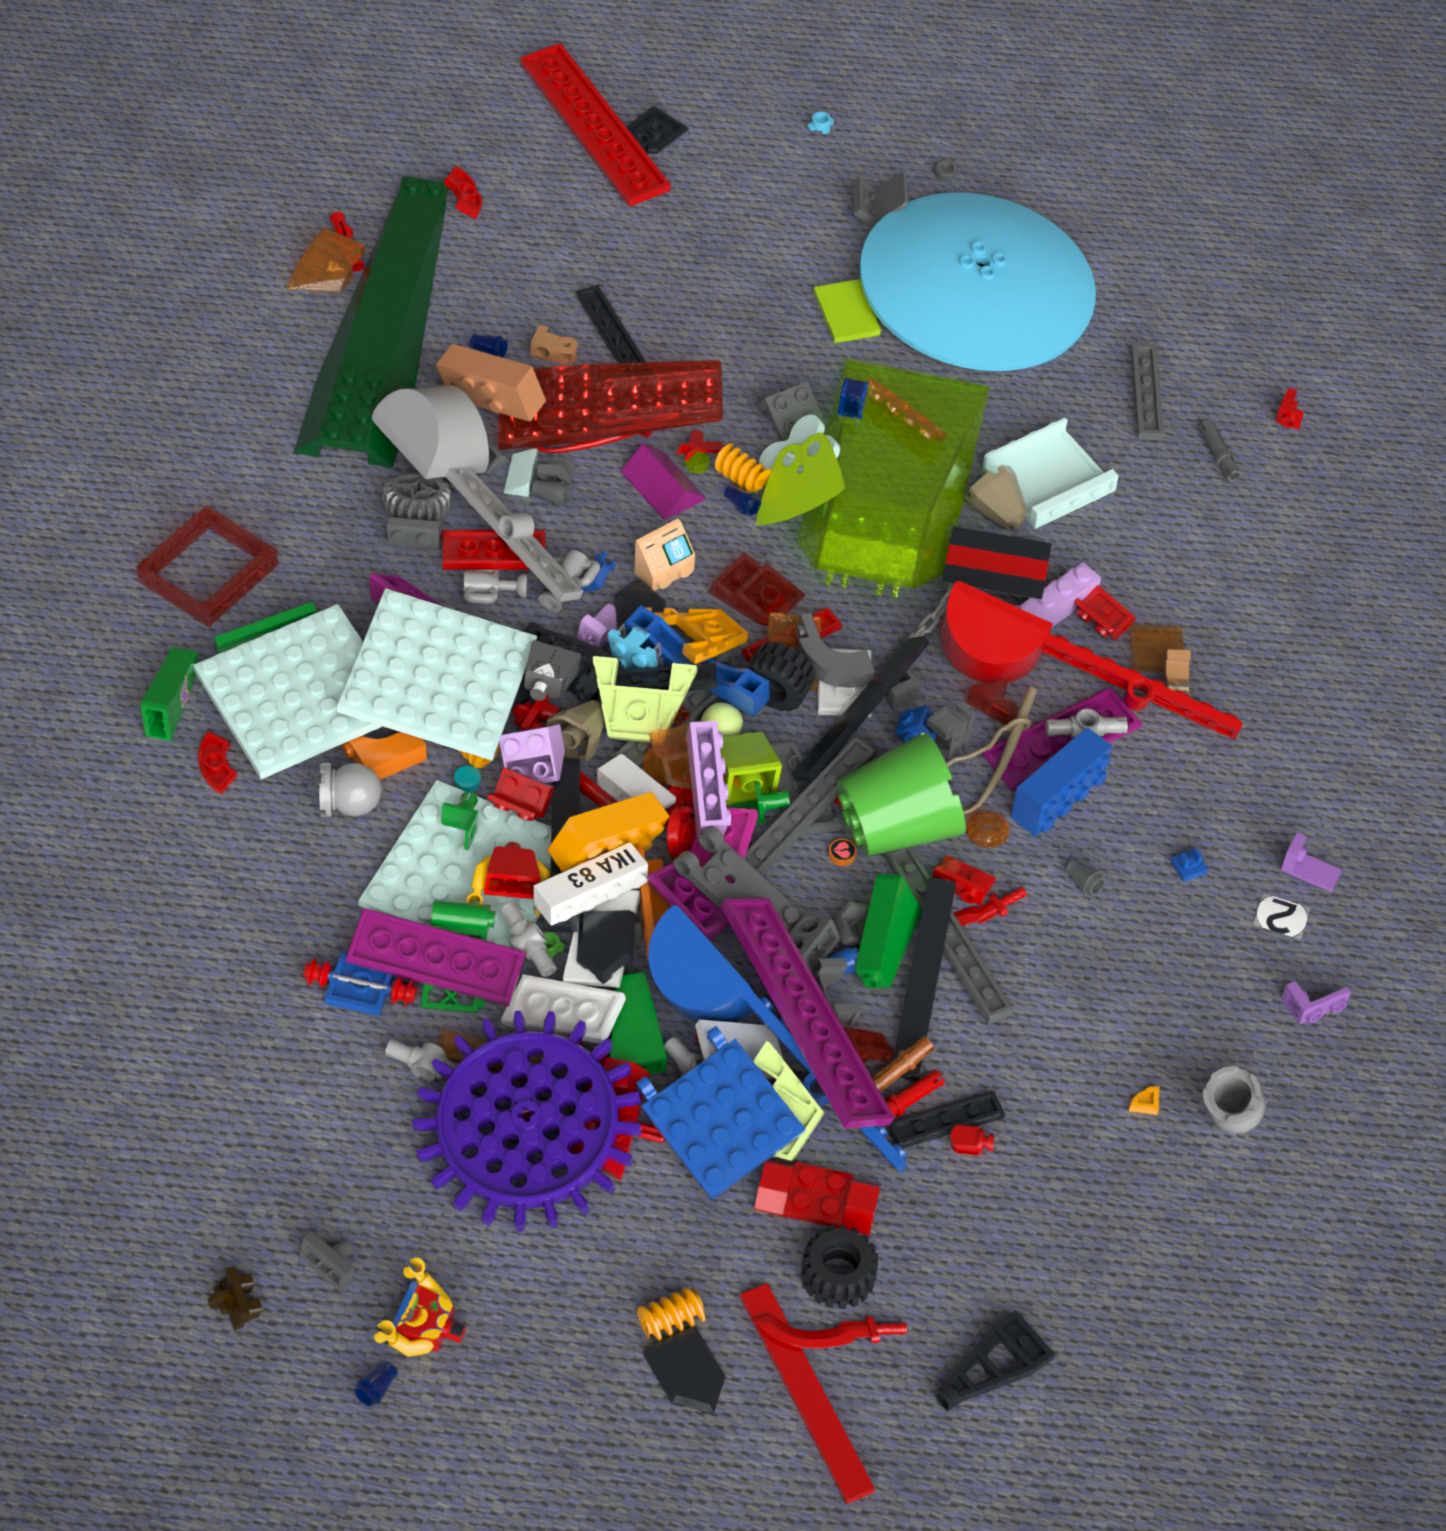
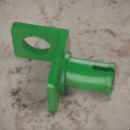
[731,782,790,825]
[441,792,479,850]

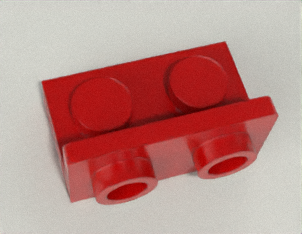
[487,768,554,821]
[932,855,996,906]

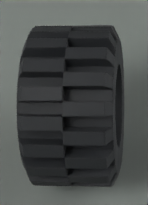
[745,642,816,711]
[801,1225,878,1309]

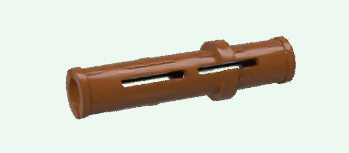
[872,1035,935,1092]

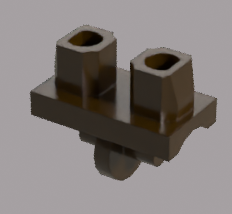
[208,1266,262,1330]

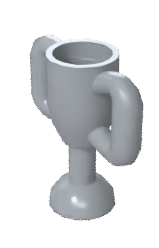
[538,550,600,613]
[464,570,527,604]

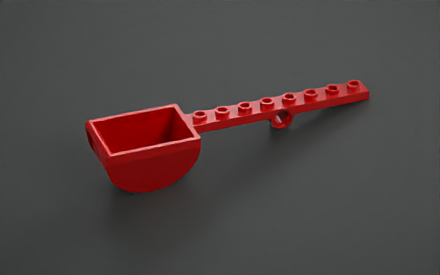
[940,581,1243,739]

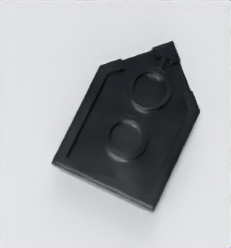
[626,106,688,154]
[614,578,666,638]
[576,910,636,984]
[643,1327,725,1416]

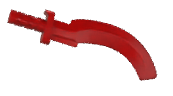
[954,887,1027,927]
[754,1314,907,1349]

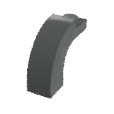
[795,612,875,688]

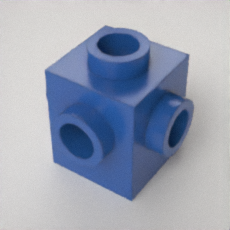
[895,705,937,742]

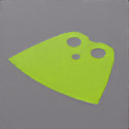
[756,433,845,526]

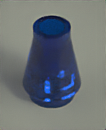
[470,334,508,358]
[724,484,761,516]
[354,1362,398,1407]

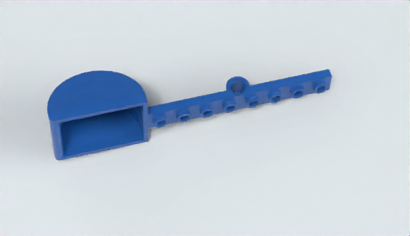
[649,905,908,1174]

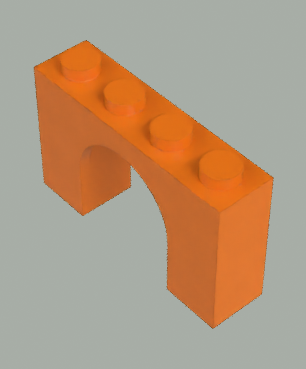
[341,732,427,780]

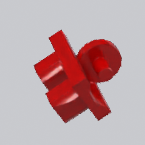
[512,695,560,731]

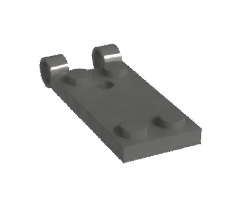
[673,826,804,933]

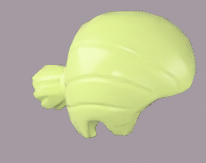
[683,702,743,742]

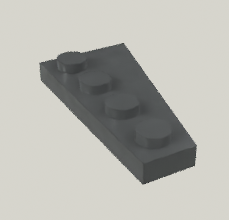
[770,741,842,835]

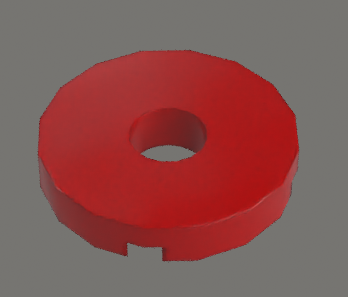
[667,805,696,860]

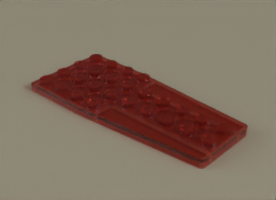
[498,360,724,450]

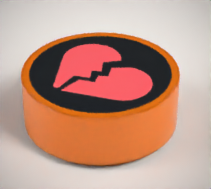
[829,839,857,866]

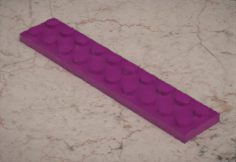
[720,898,894,1129]

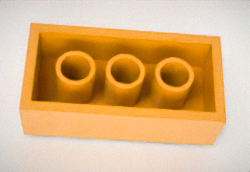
[547,791,670,873]

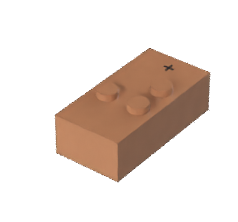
[436,344,546,422]

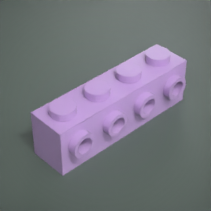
[1016,562,1101,627]
[686,721,731,837]

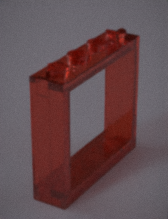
[136,505,279,627]

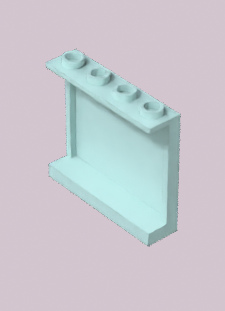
[982,418,1119,529]

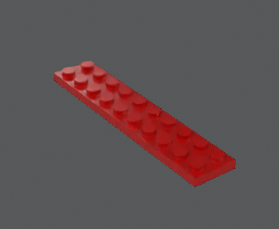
[520,43,671,207]

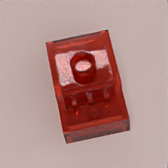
[709,552,806,628]

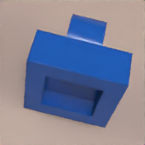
[1170,848,1208,882]

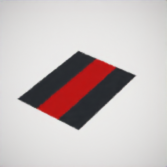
[942,526,1052,600]

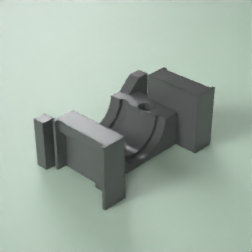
[926,702,975,762]
[815,958,863,1028]

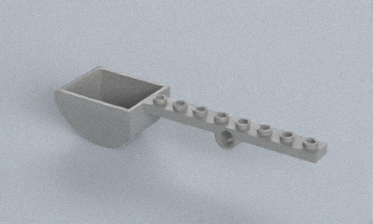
[372,385,583,602]

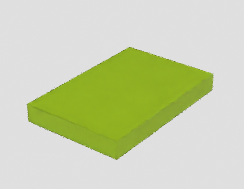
[813,279,881,343]

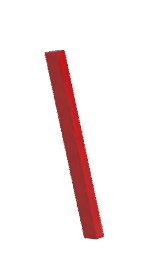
[740,1283,875,1504]

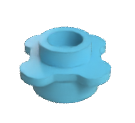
[808,112,834,134]

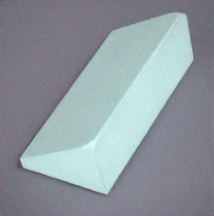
[504,449,538,497]

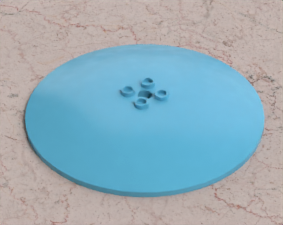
[859,193,1096,371]

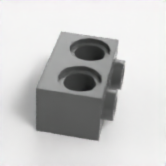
[789,913,841,974]

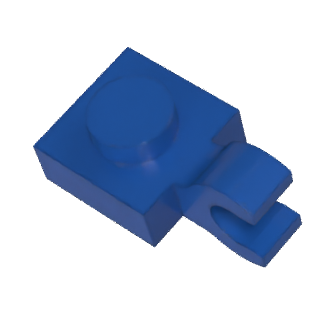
[581,551,615,593]

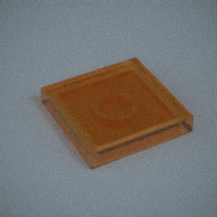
[1129,625,1184,672]

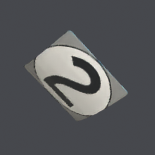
[1253,893,1311,940]

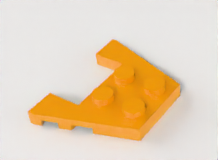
[647,608,749,664]

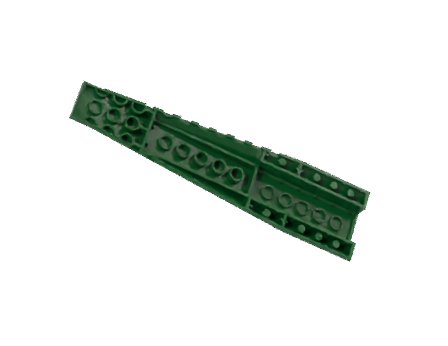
[294,176,449,468]

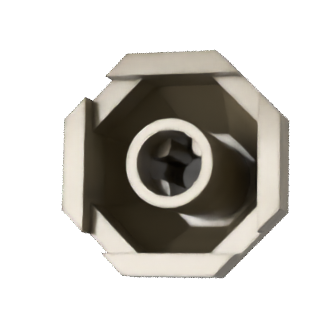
[965,465,1028,529]
[546,700,606,762]

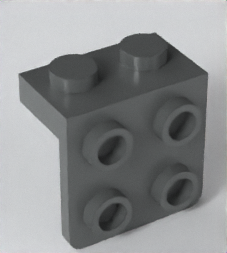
[852,172,908,227]
[387,517,445,550]

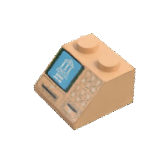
[634,519,695,591]

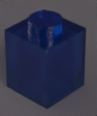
[837,378,869,419]

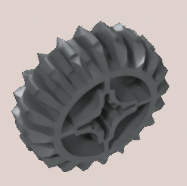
[382,471,452,522]

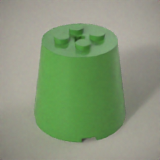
[837,732,966,857]

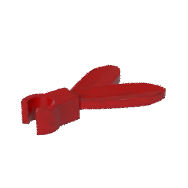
[676,430,725,461]

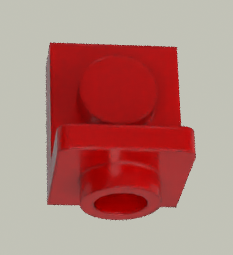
[1276,387,1304,430]

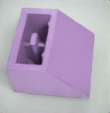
[499,724,565,783]

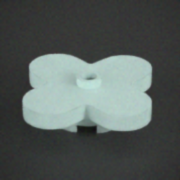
[759,415,840,473]

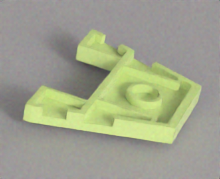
[593,656,698,744]
[753,1041,824,1162]

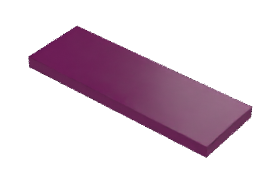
[981,687,1142,792]
[346,908,526,1007]

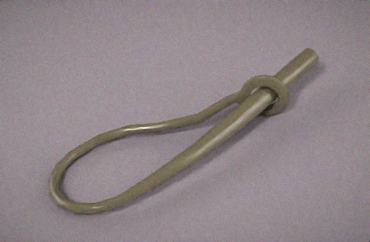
[946,687,1037,815]

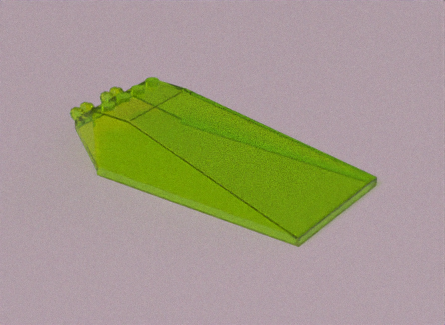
[797,359,990,598]

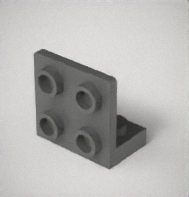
[756,381,827,441]

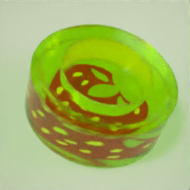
[684,451,710,474]

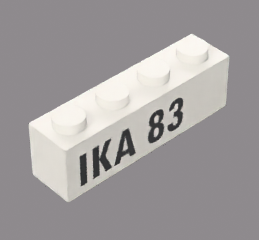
[534,842,648,926]

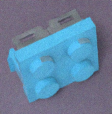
[608,624,664,670]

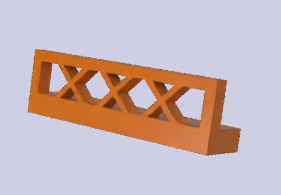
[635,848,669,958]

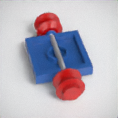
[303,952,418,1016]

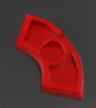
[444,166,482,219]
[198,731,237,795]

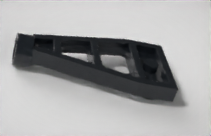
[524,622,622,702]
[934,1310,1055,1411]

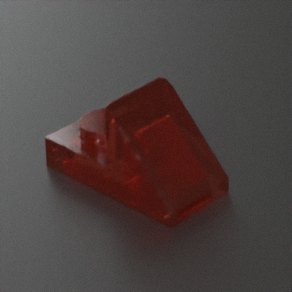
[966,681,1019,725]
[843,1027,894,1063]

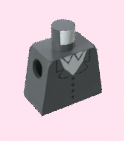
[524,640,581,701]

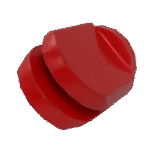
[950,1125,995,1156]

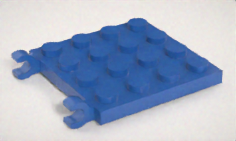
[636,1026,806,1201]

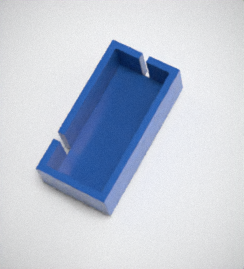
[1011,727,1112,837]

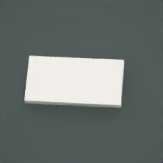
[563,890,640,988]
[501,974,626,1044]

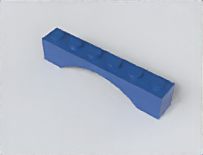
[625,605,769,717]

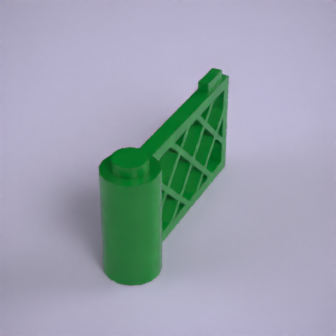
[421,900,496,1014]

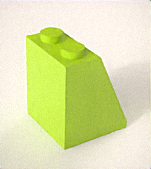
[720,732,782,805]

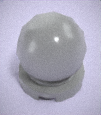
[319,763,383,817]
[1203,1066,1266,1134]

